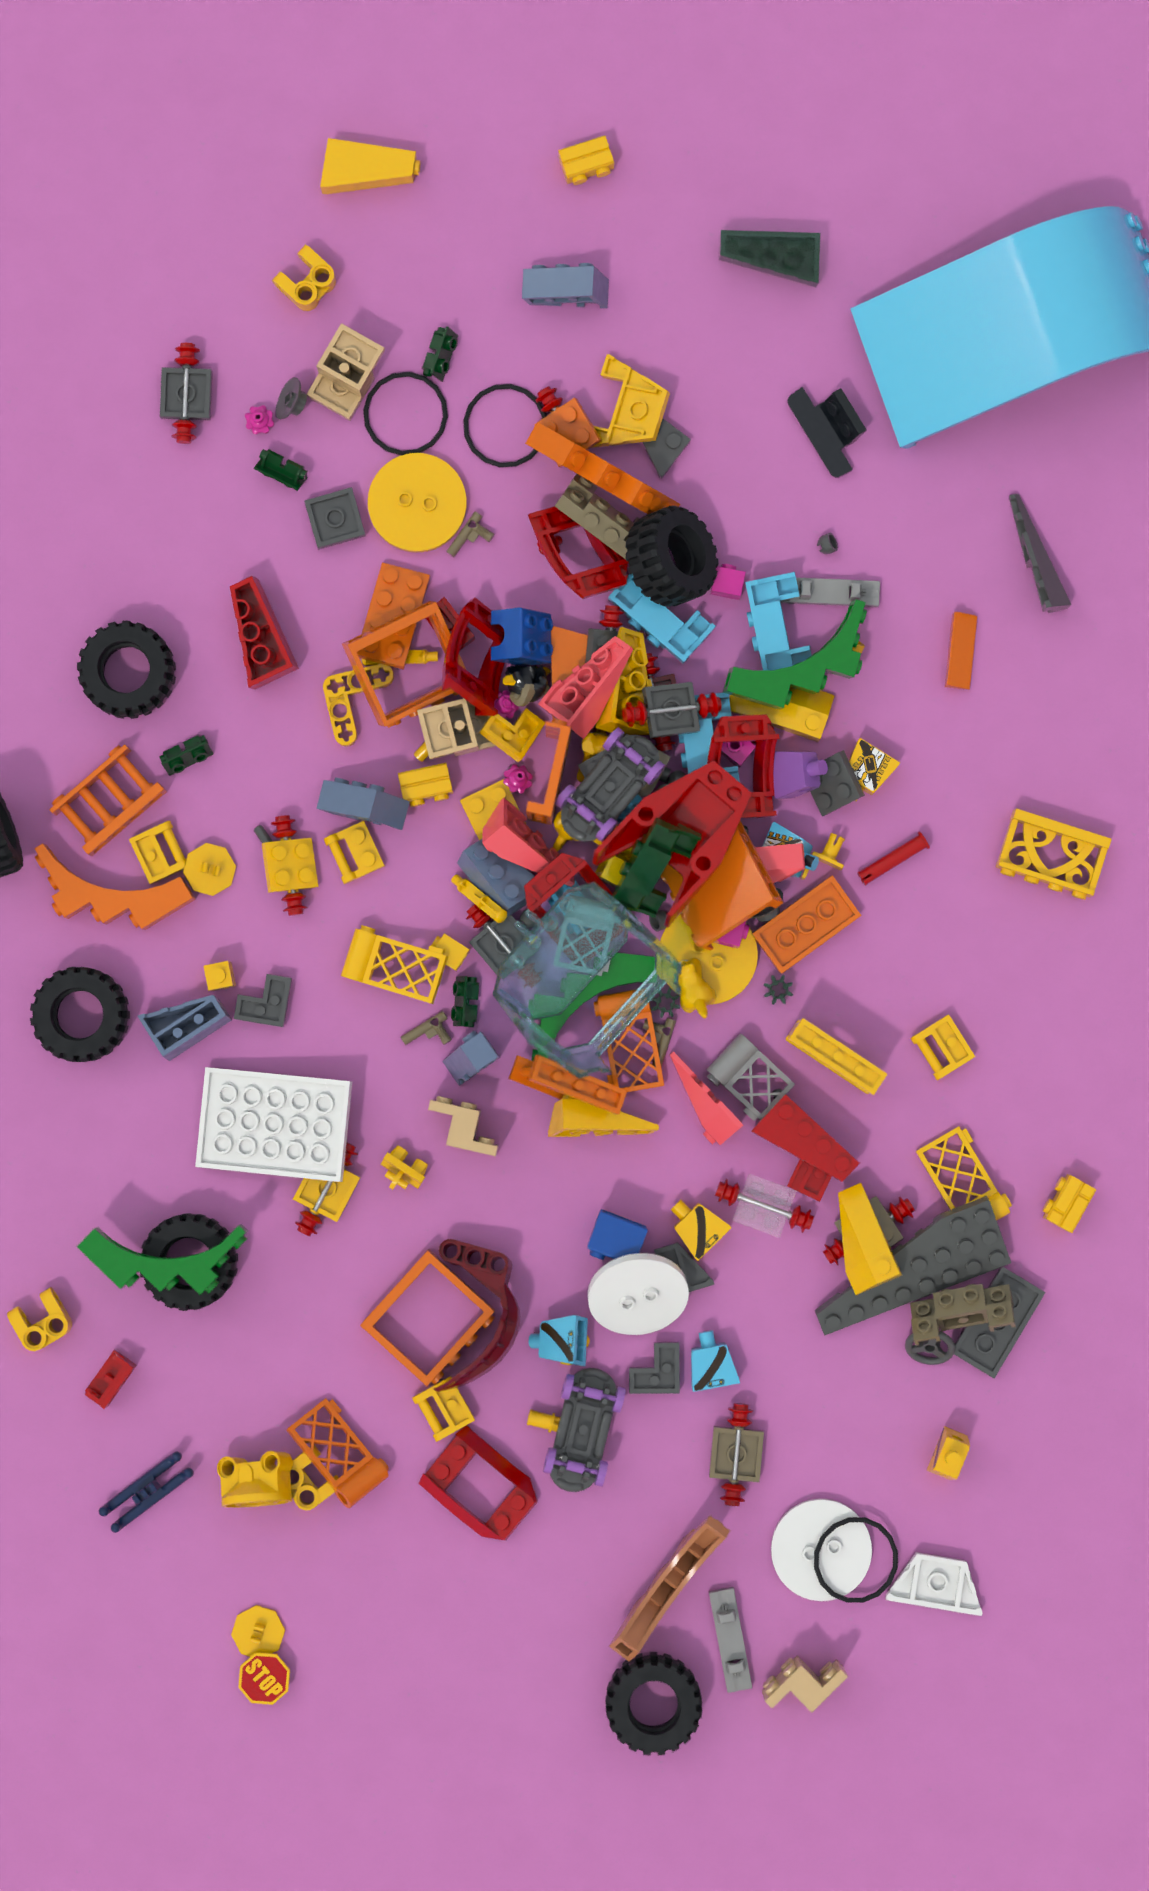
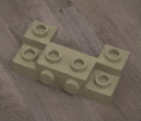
[555,473,640,559]
[910,1284,1016,1345]

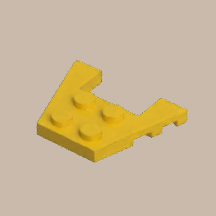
[591,354,670,448]

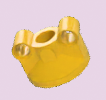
[217,1451,293,1508]

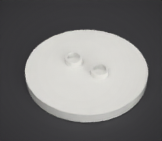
[587,1253,689,1335]
[771,1499,872,1601]

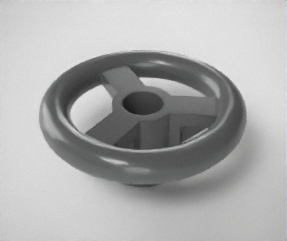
[905,1331,955,1365]

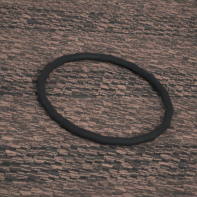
[363,372,448,455]
[463,384,547,467]
[814,1517,898,1603]

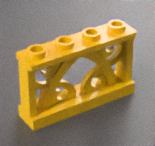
[995,808,1112,900]
[786,1018,887,1095]

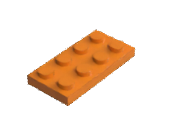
[357,562,430,670]
[751,875,862,974]

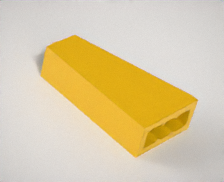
[320,138,421,194]

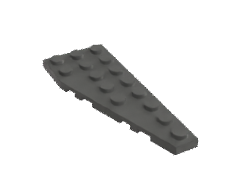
[815,1196,1011,1336]

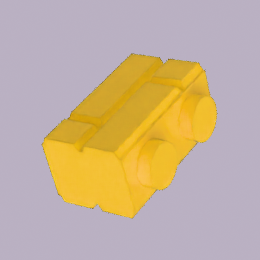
[558,135,614,185]
[398,763,453,807]
[1042,1174,1096,1233]

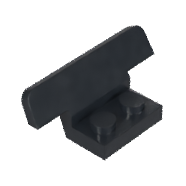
[787,387,867,478]

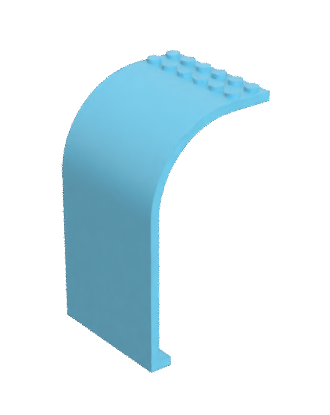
[850,206,1149,449]

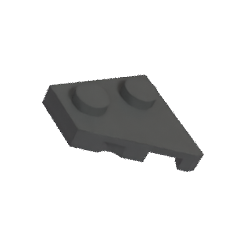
[643,419,691,479]
[654,1242,715,1292]

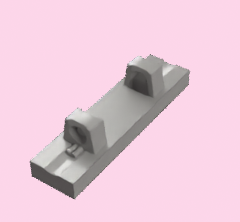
[780,578,880,607]
[709,1587,752,1693]

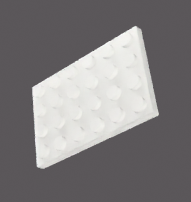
[195,1067,353,1182]

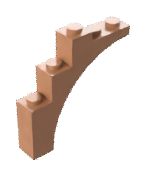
[609,1516,730,1662]

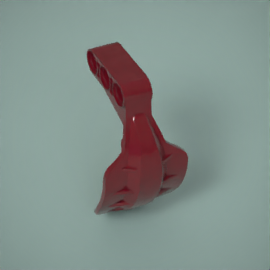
[434,1239,520,1392]

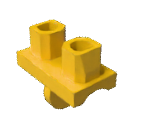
[380,1145,428,1190]

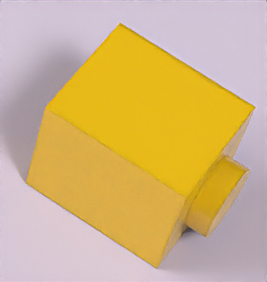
[431,933,470,972]
[203,961,236,991]

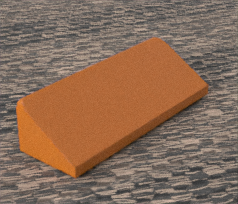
[945,611,977,690]

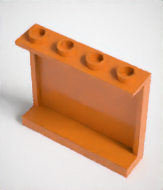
[526,719,571,825]
[660,821,783,951]

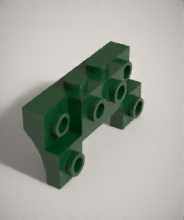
[610,817,701,918]

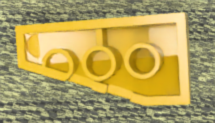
[729,687,835,742]

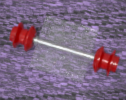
[715,1174,814,1238]

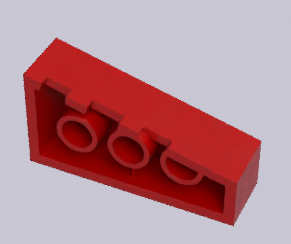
[230,576,299,689]
[751,1094,860,1182]

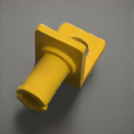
[800,833,845,880]

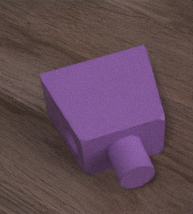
[773,751,828,799]

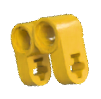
[272,244,336,311]
[7,1287,72,1351]
[291,1444,339,1510]

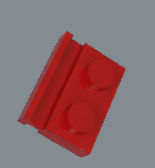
[787,1159,832,1202]

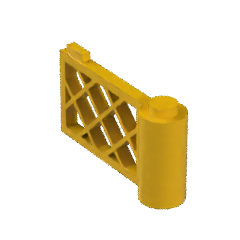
[341,925,448,1004]
[916,1126,1012,1221]

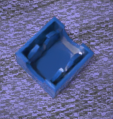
[491,607,553,666]
[587,1209,648,1260]

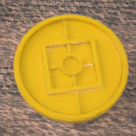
[368,453,467,552]
[658,913,758,1005]

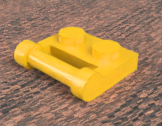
[129,821,186,885]
[323,821,385,884]
[910,1014,975,1080]
[412,1376,475,1442]

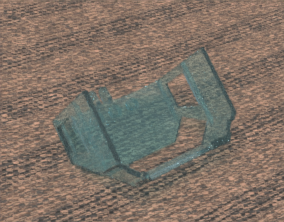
[493,882,682,1078]

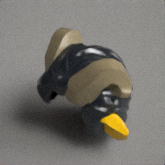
[503,665,551,707]

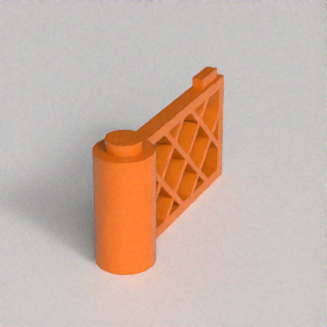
[594,987,664,1092]
[287,1398,389,1508]

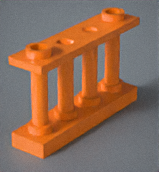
[49,745,167,856]
[508,1055,627,1115]

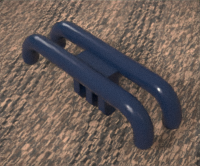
[99,1451,194,1533]

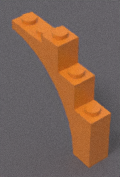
[525,422,680,514]
[34,843,196,930]

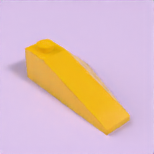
[596,627,652,735]
[548,1095,659,1137]
[838,1183,902,1295]

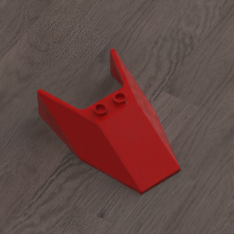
[592,761,752,928]

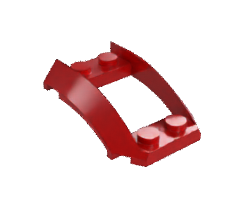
[528,506,629,599]
[442,597,505,716]
[707,714,780,819]
[524,853,635,966]
[419,1425,538,1540]

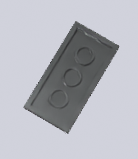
[954,1266,1046,1378]

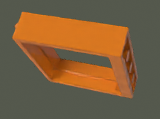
[342,601,466,728]
[360,1249,495,1386]

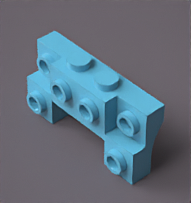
[745,572,811,670]
[608,574,716,664]
[678,693,740,782]

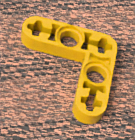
[323,664,394,747]

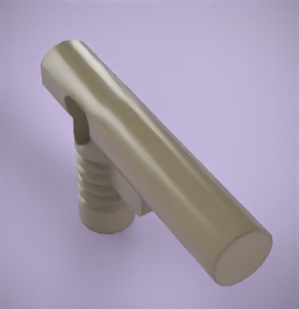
[446,512,495,557]
[401,1010,452,1045]
[642,1018,676,1068]

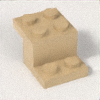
[307,323,385,421]
[417,698,496,760]
[428,1096,499,1156]
[762,1655,848,1713]

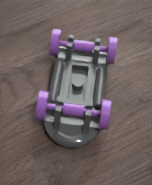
[554,727,666,842]
[543,1368,626,1492]

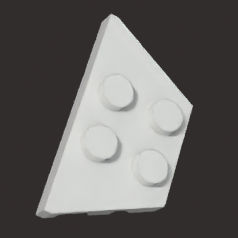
[885,1552,982,1616]

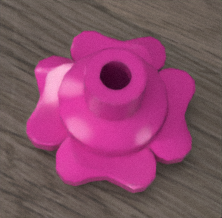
[245,405,274,435]
[494,690,519,719]
[503,764,533,794]

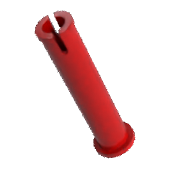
[857,831,930,886]

